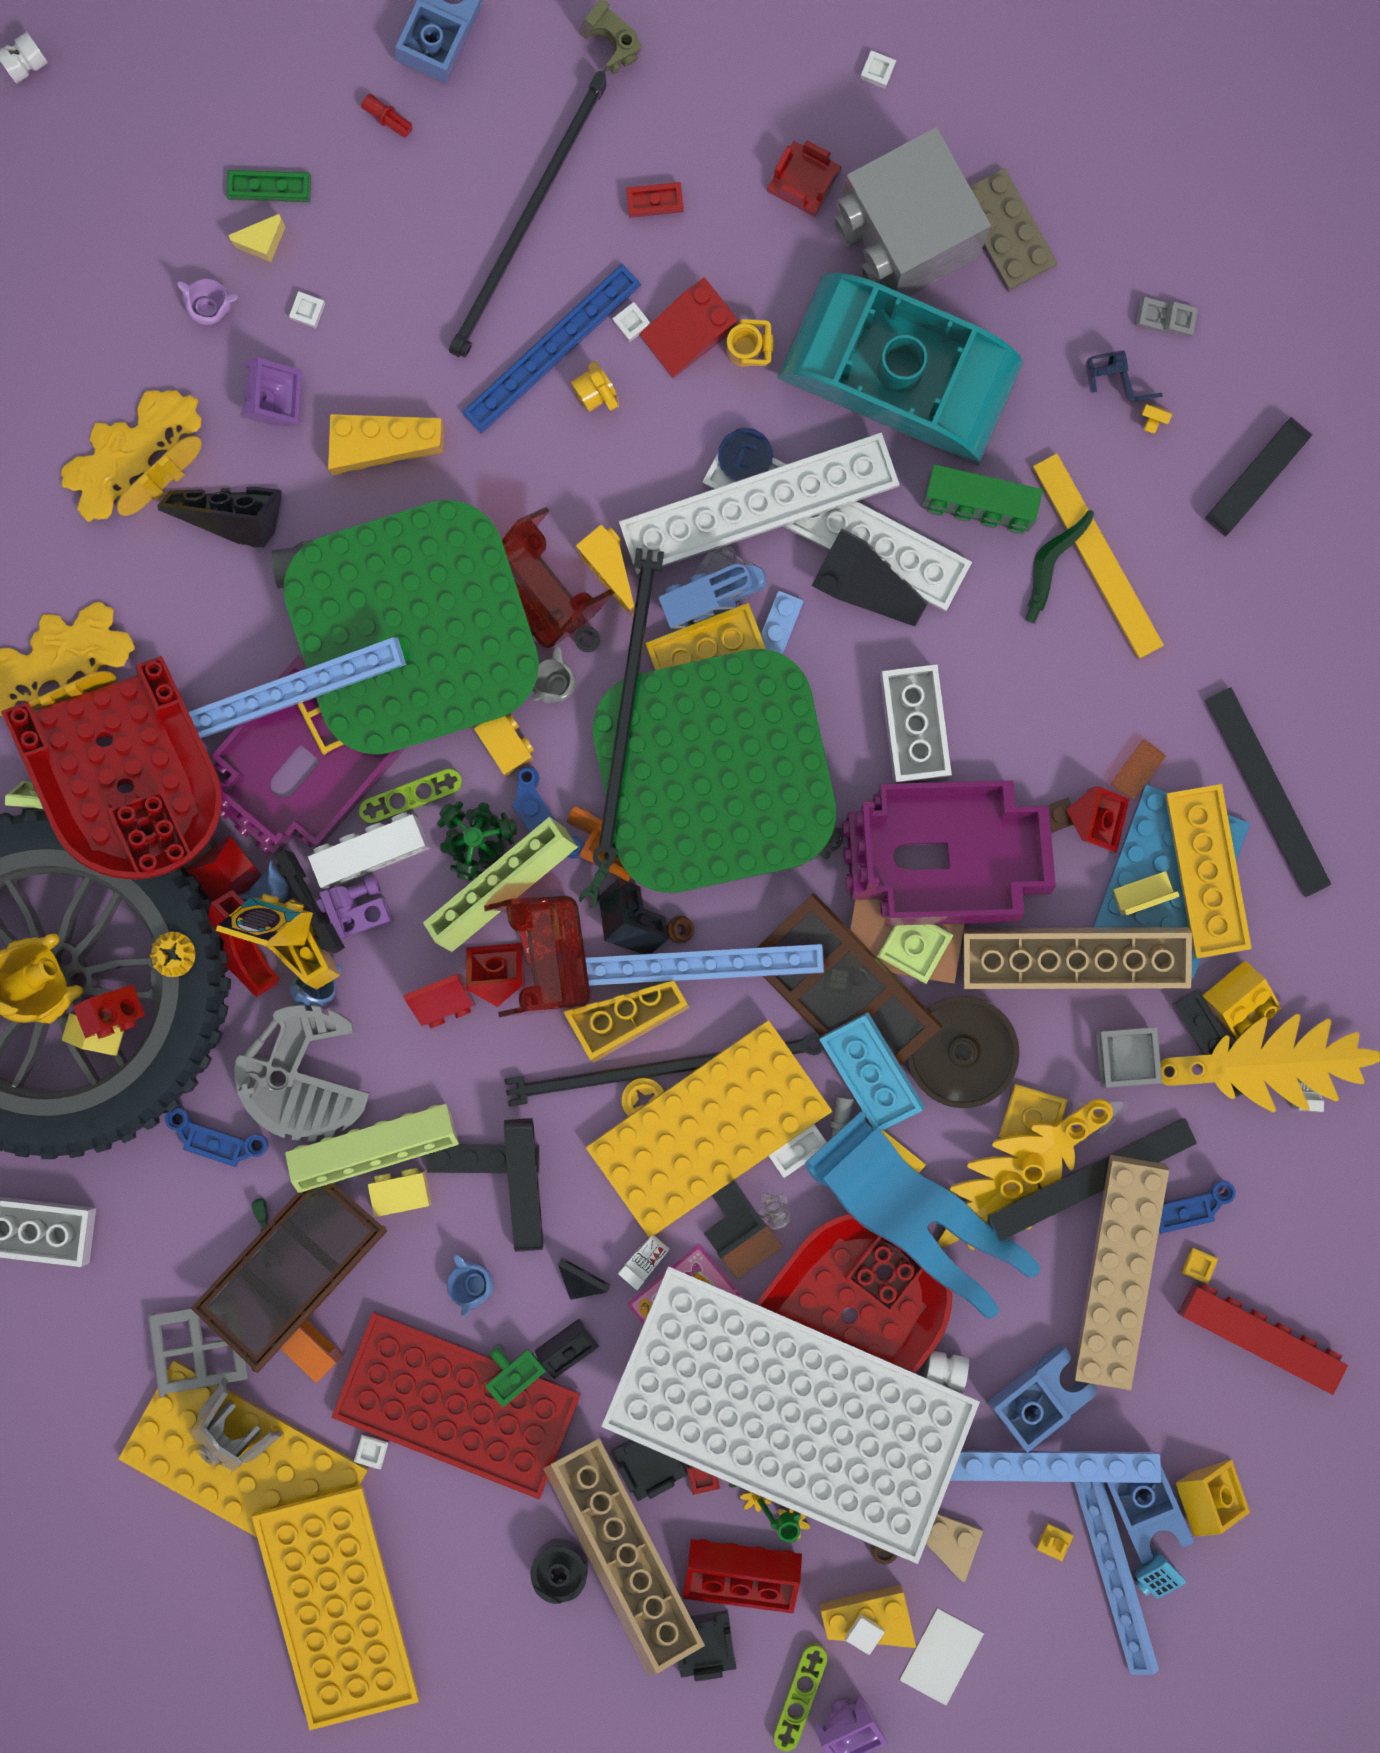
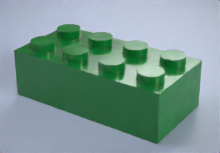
[922,464,1043,534]

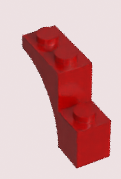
[208,890,279,998]

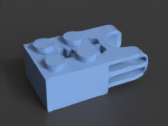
[395,0,482,84]
[658,564,767,628]
[986,1346,1098,1453]
[1107,1451,1194,1564]

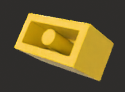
[474,714,534,777]

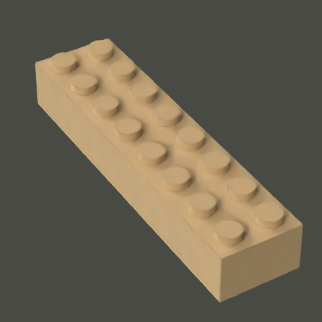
[963,927,1192,989]
[1073,1155,1169,1390]
[543,1438,705,1676]

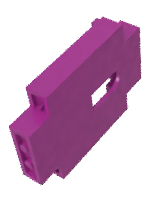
[211,655,405,855]
[842,780,1056,926]

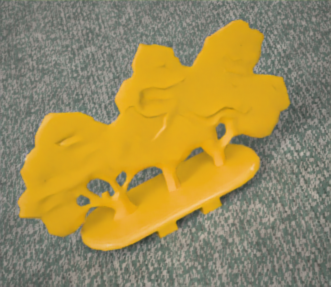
[61,390,202,522]
[0,602,135,717]

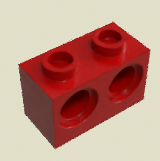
[73,984,145,1039]

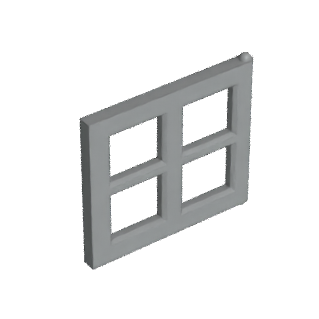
[148,1301,248,1397]

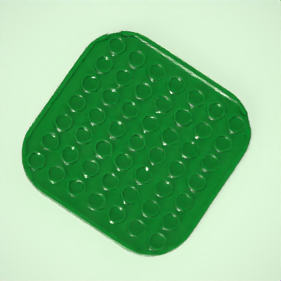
[284,500,539,754]
[593,649,837,893]

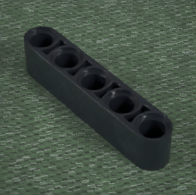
[1204,417,1313,537]
[504,1118,543,1252]

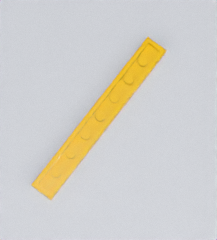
[1032,453,1164,660]

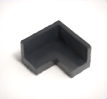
[599,879,669,954]
[704,1179,766,1259]

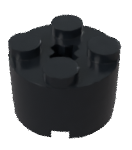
[530,1539,588,1604]

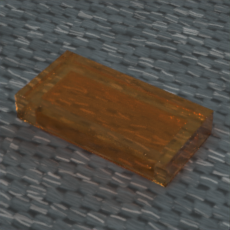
[1110,739,1166,800]
[722,1224,782,1279]

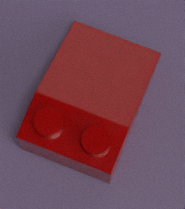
[639,277,738,378]
[403,974,476,1029]

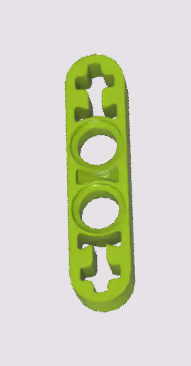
[359,769,463,824]
[773,1642,827,1752]

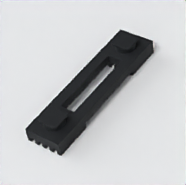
[275,850,345,953]

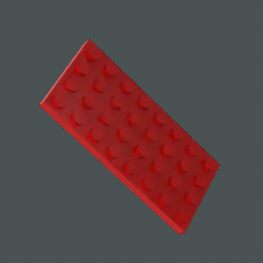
[331,1311,581,1500]

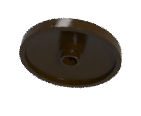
[908,996,1020,1108]

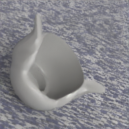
[532,647,576,704]

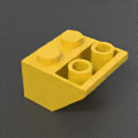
[1202,961,1282,1041]

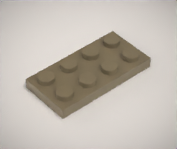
[970,168,1057,292]

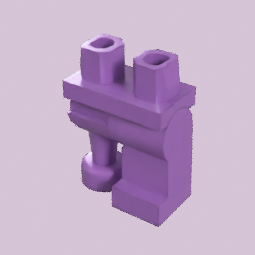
[314,873,394,940]

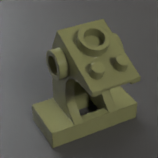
[578,0,642,74]

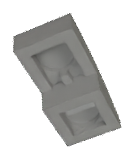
[1135,297,1198,336]

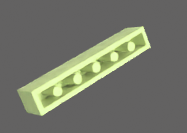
[423,817,578,952]
[285,1104,459,1193]

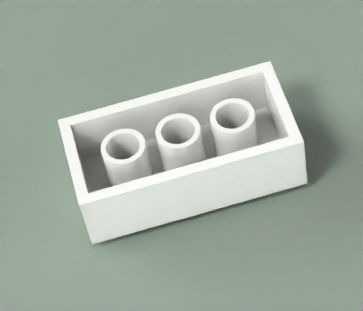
[880,664,952,784]
[308,812,431,890]
[0,1197,96,1267]

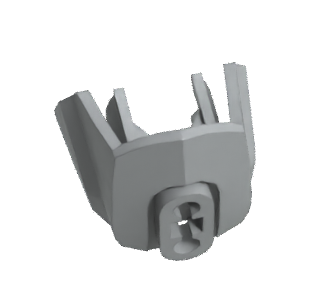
[190,1378,284,1472]

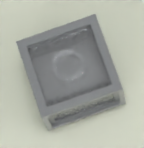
[1096,1027,1162,1088]

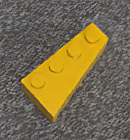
[328,414,445,476]
[564,981,690,1063]

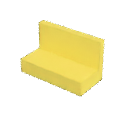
[1112,871,1180,916]

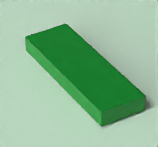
[227,170,311,202]

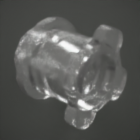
[758,1193,791,1229]

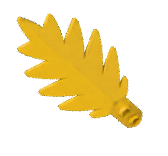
[1160,1014,1380,1112]
[937,1098,1113,1250]

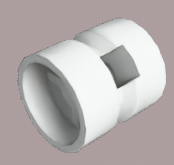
[0,31,48,84]
[923,1351,969,1393]

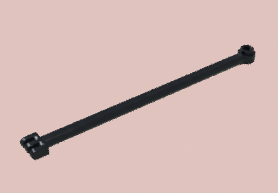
[449,71,607,358]
[593,548,664,869]
[504,1033,824,1107]

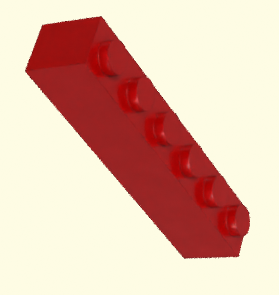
[1178,1283,1348,1395]

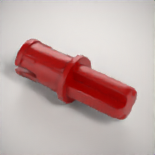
[361,94,413,137]

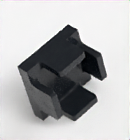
[611,1440,687,1501]
[678,1610,736,1681]

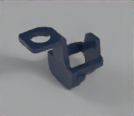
[1086,350,1163,402]

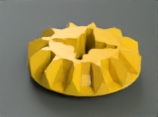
[149,932,195,977]
[622,1078,664,1116]

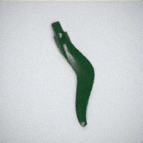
[1025,510,1094,624]

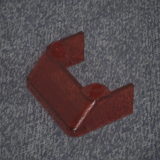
[502,507,614,648]
[484,896,590,1017]

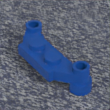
[512,767,585,859]
[165,1107,269,1167]
[1159,1180,1236,1234]

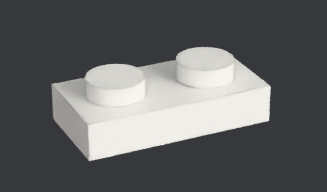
[769,1124,827,1178]

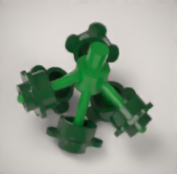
[437,801,517,881]

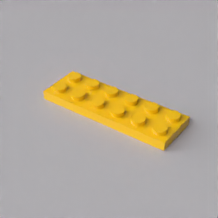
[1165,784,1252,959]

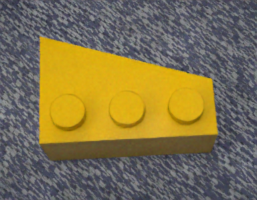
[266,899,341,989]
[819,1584,916,1648]

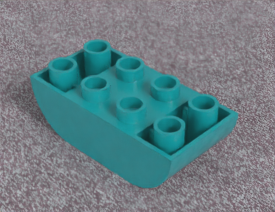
[777,273,1023,466]

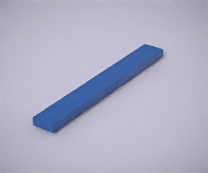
[462,264,641,434]

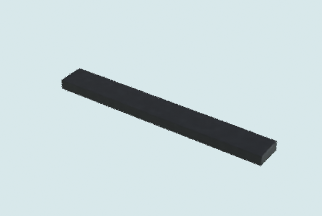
[1205,687,1332,897]
[987,1118,1197,1241]

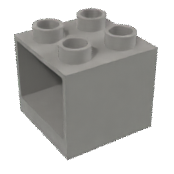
[833,127,991,296]

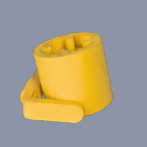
[726,319,774,367]
[570,361,619,413]

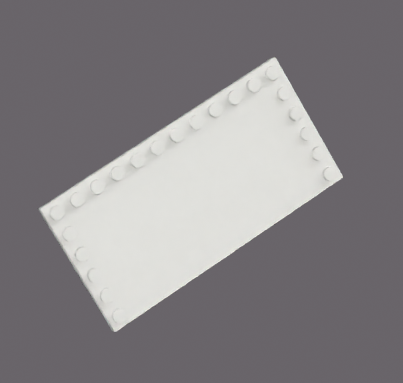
[601,1267,980,1564]

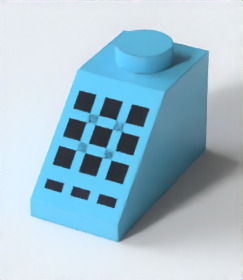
[1133,1549,1187,1599]

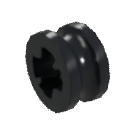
[575,626,600,653]

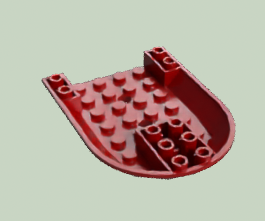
[1,656,222,879]
[755,1213,952,1374]

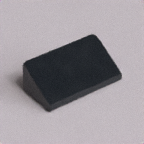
[535,1319,599,1379]

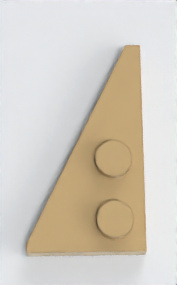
[926,1513,983,1582]

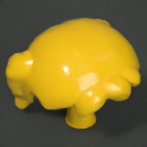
[0,933,83,1024]

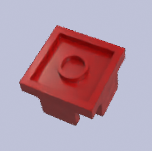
[767,140,842,217]

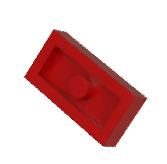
[626,182,684,218]

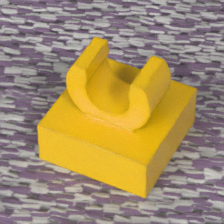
[1141,402,1172,434]
[1035,1522,1074,1562]

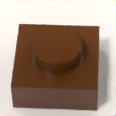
[1046,797,1074,833]

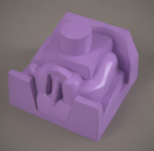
[241,357,302,426]
[815,1696,888,1753]

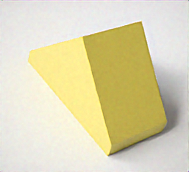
[228,214,286,262]
[62,1013,124,1056]

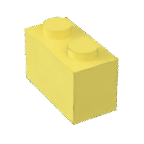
[368,1167,432,1217]

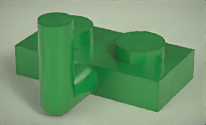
[485,1344,547,1408]

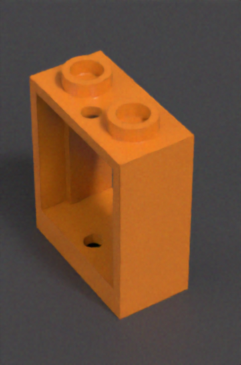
[267,1309,344,1384]

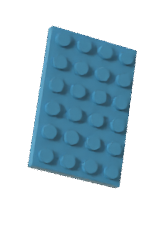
[1092,785,1250,979]

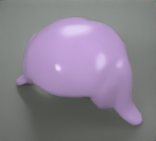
[177,278,238,325]

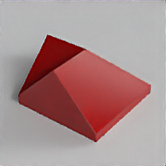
[1066,786,1130,853]
[185,835,262,902]
[466,943,525,1007]

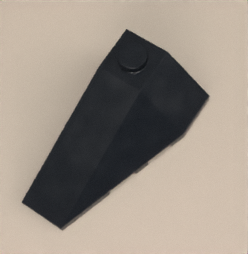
[157,487,282,548]
[812,529,928,626]

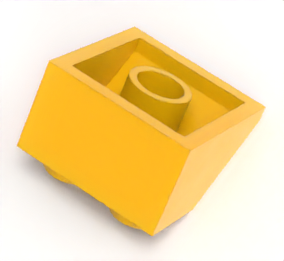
[1176,1459,1250,1536]

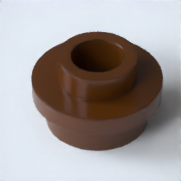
[667,916,694,943]

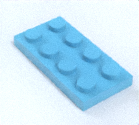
[819,1012,925,1131]

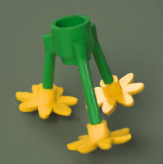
[740,1491,810,1543]

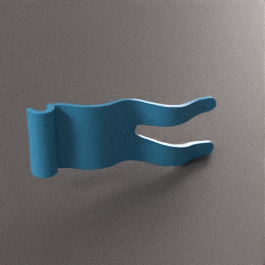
[805,1111,1040,1319]

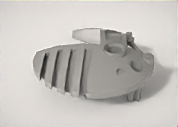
[234,1004,370,1141]

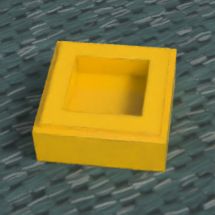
[1180,1247,1219,1284]

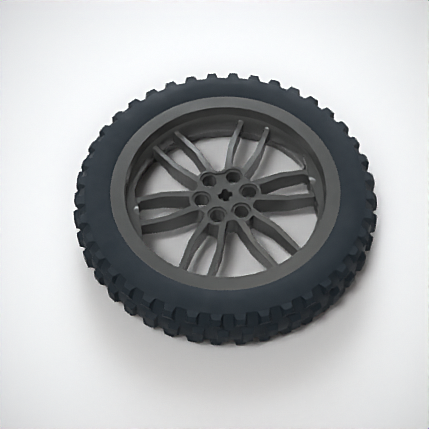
[0,808,231,1159]

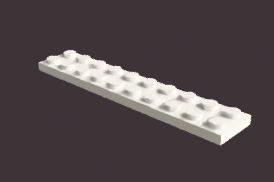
[619,433,900,576]
[702,434,972,612]

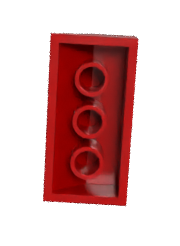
[683,1539,802,1613]

